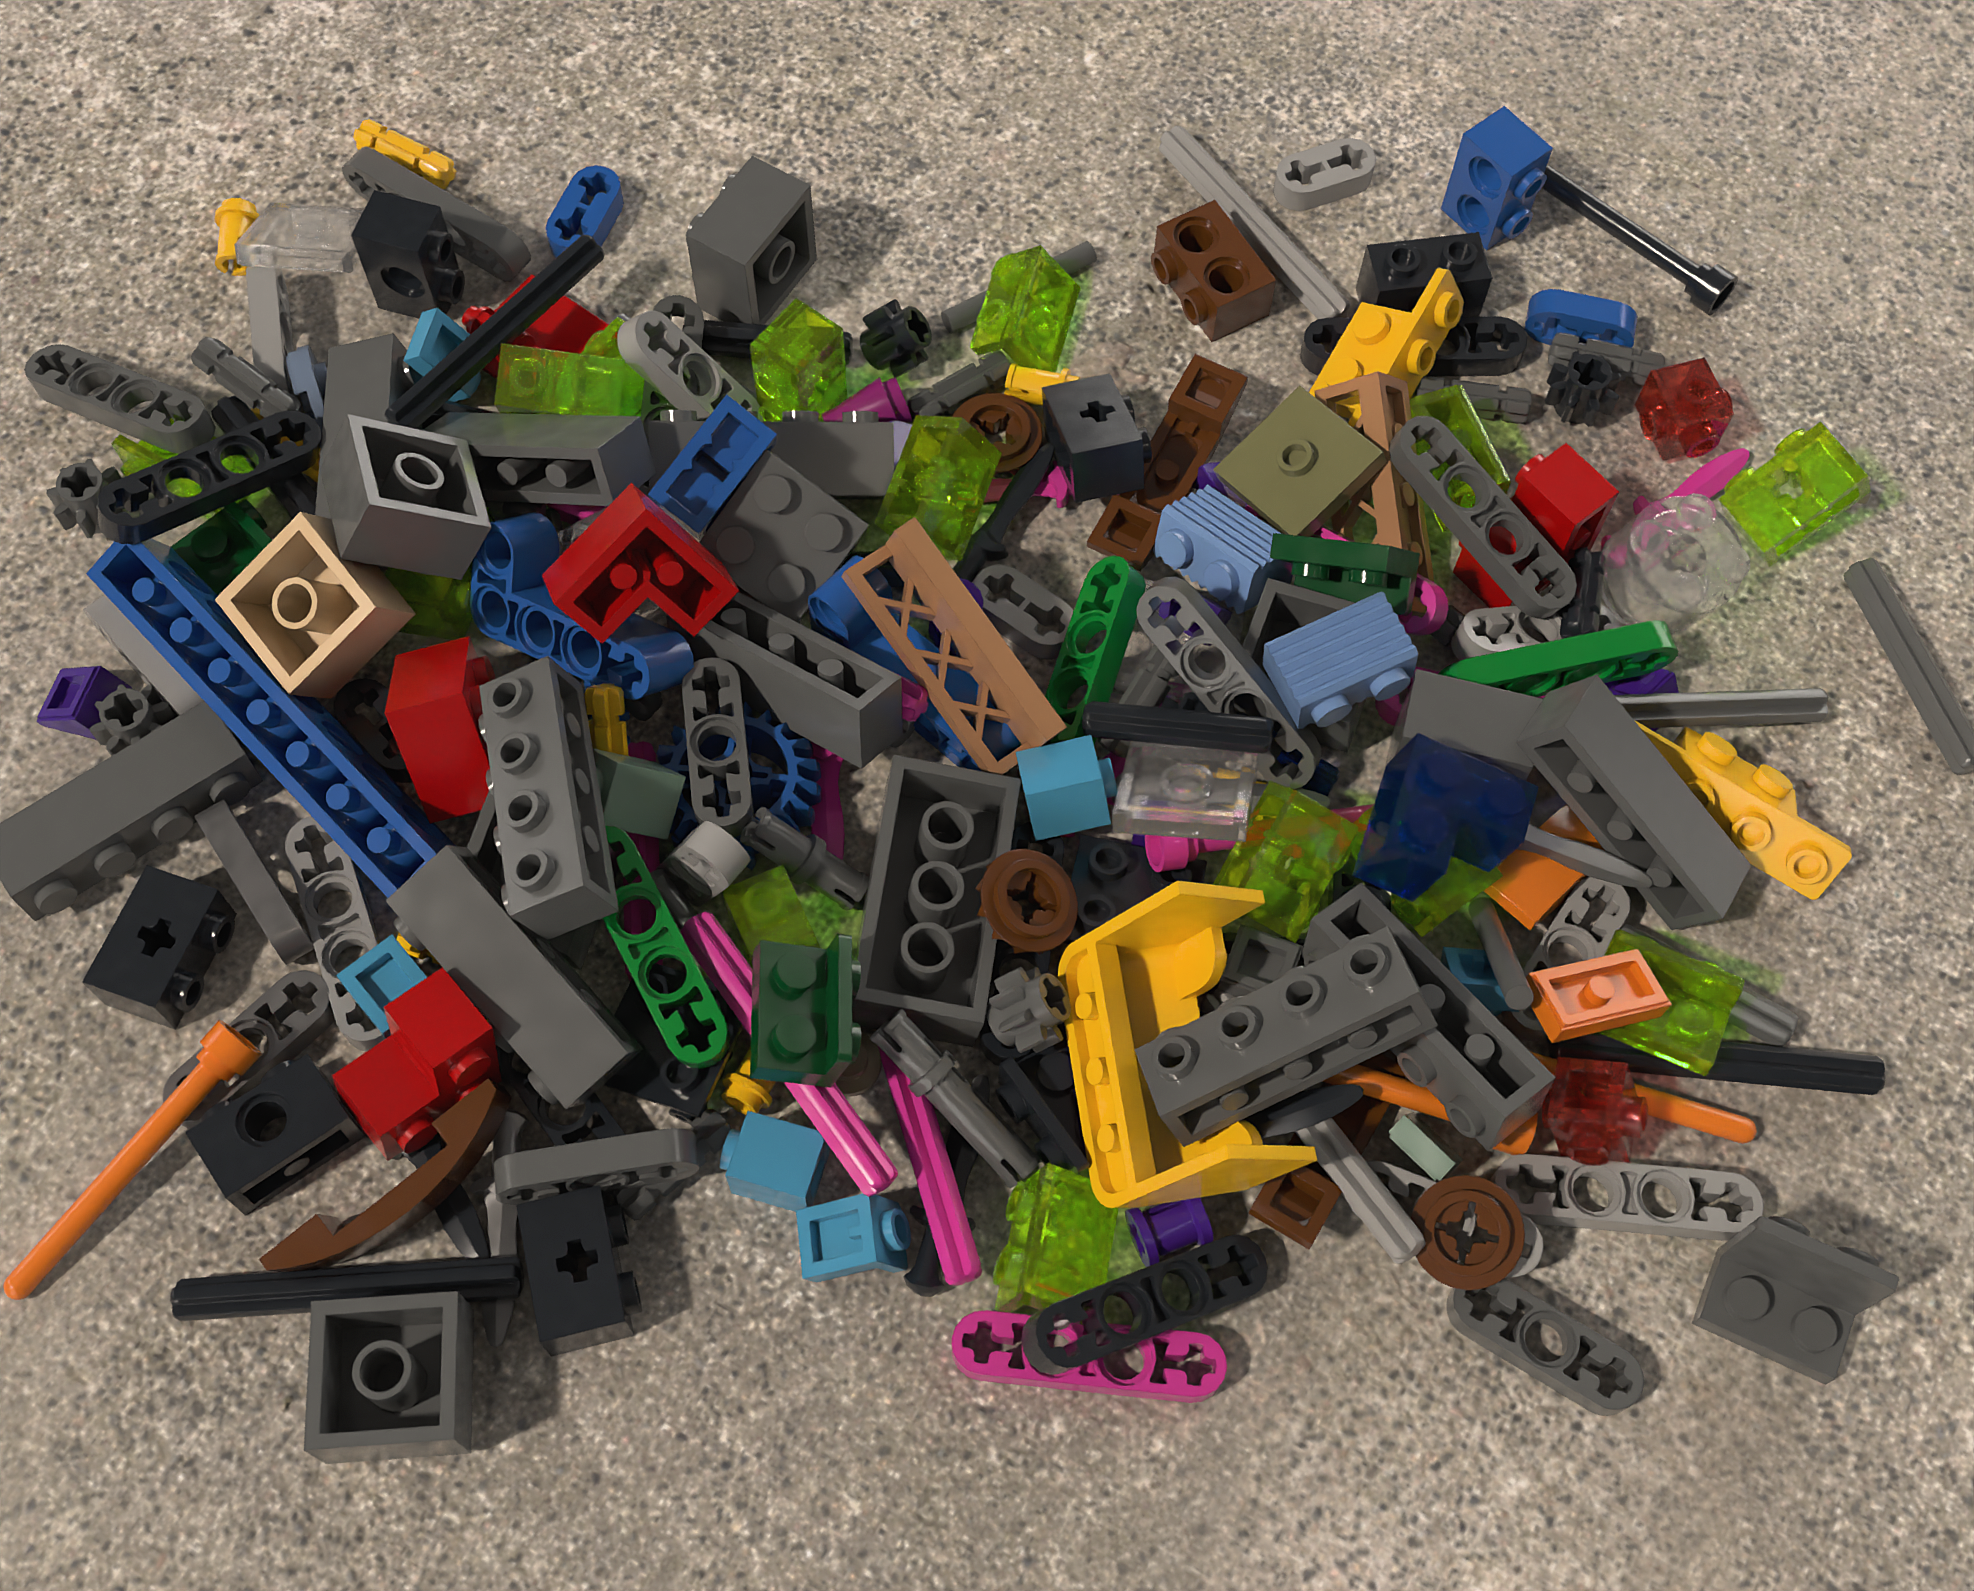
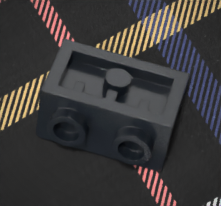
[995,1031,1090,1190]

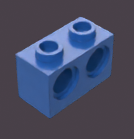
[1441,106,1553,250]
[648,394,777,541]

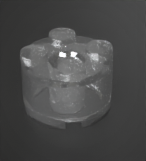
[1601,493,1750,635]

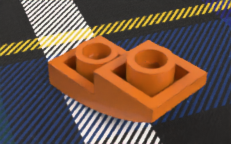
[1480,804,1605,930]

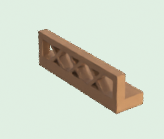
[1314,371,1434,617]
[841,517,1067,775]

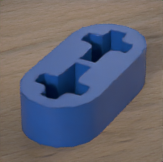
[546,165,624,258]
[1525,289,1638,347]

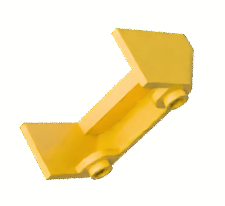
[1058,881,1317,1208]

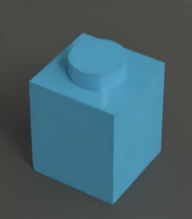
[1016,735,1118,841]
[719,1111,830,1212]

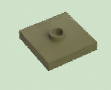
[1213,385,1387,537]

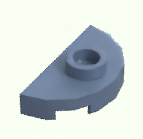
[286,345,327,448]

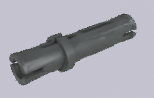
[870,1008,1041,1188]

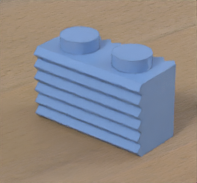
[1153,484,1293,614]
[1263,591,1418,729]

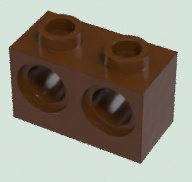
[1151,200,1276,342]

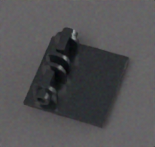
[1063,834,1207,944]
[604,963,743,1124]

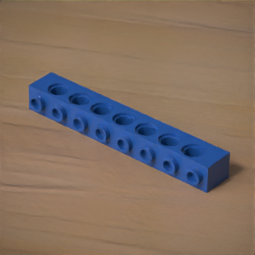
[86,538,456,898]

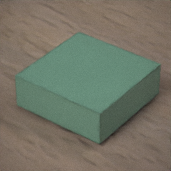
[1388,1112,1464,1181]

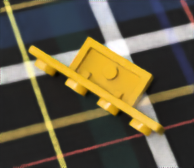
[1309,268,1464,428]
[1634,720,1852,900]

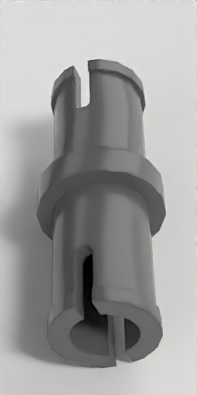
[740,807,869,911]

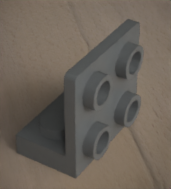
[1692,1216,1899,1385]

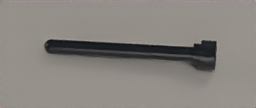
[1542,164,1738,316]

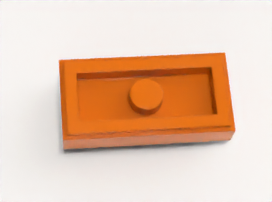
[1526,949,1672,1043]

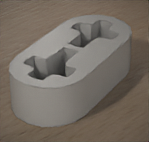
[1273,138,1376,211]
[973,565,1073,660]

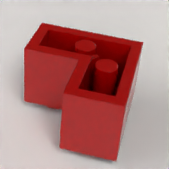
[1453,443,1619,608]
[542,482,739,644]
[385,636,496,824]
[332,967,502,1161]

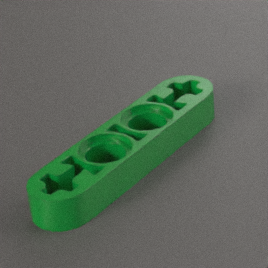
[1045,555,1146,745]
[1438,620,1679,697]
[603,825,731,1069]

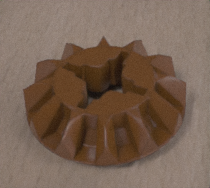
[948,393,1042,479]
[975,849,1078,955]
[1411,1175,1525,1290]

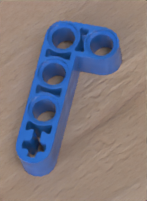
[470,513,694,700]
[808,555,1022,771]

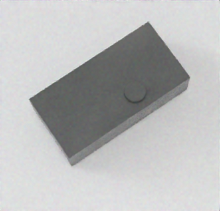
[852,754,1021,1047]

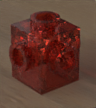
[1634,357,1734,461]
[1542,1057,1648,1166]

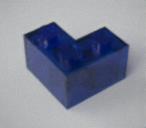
[1353,733,1539,902]

